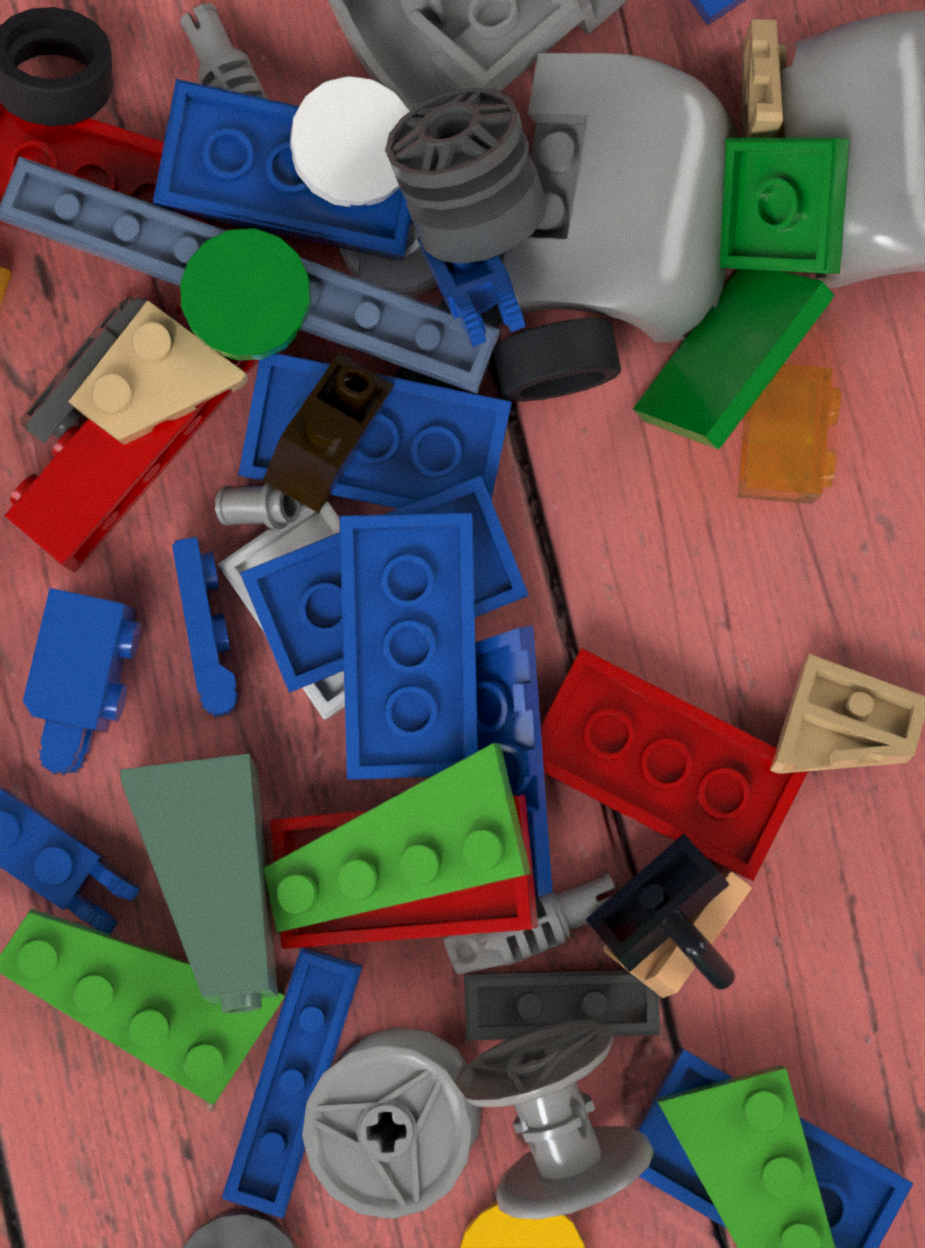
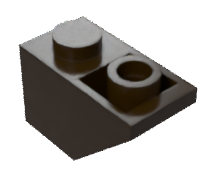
[263,353,394,513]

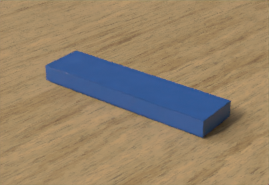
[222,947,363,1218]

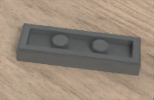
[464,968,660,1041]

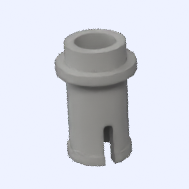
[215,483,300,529]

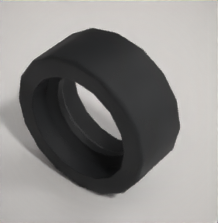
[0,7,113,126]
[493,318,621,402]

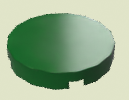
[180,228,311,361]

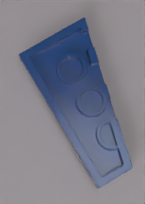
[475,625,553,898]

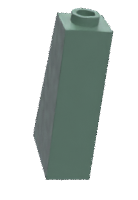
[120,754,278,1013]

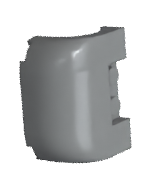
[327,0,628,111]
[781,10,925,289]
[503,53,740,343]

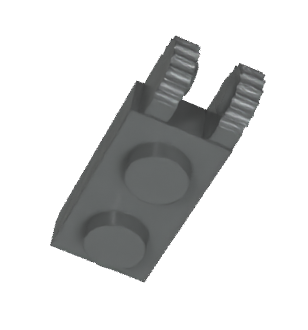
[20,296,152,444]

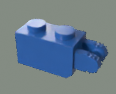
[23,588,141,775]

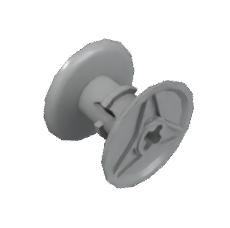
[454,1020,654,1219]
[302,1027,482,1219]

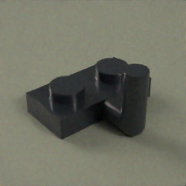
[586,834,735,990]

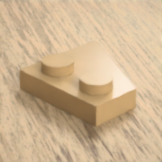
[740,19,787,138]
[68,300,249,445]
[770,654,925,774]

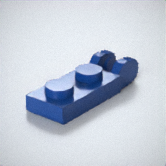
[417,237,525,347]
[172,537,238,718]
[0,786,140,934]

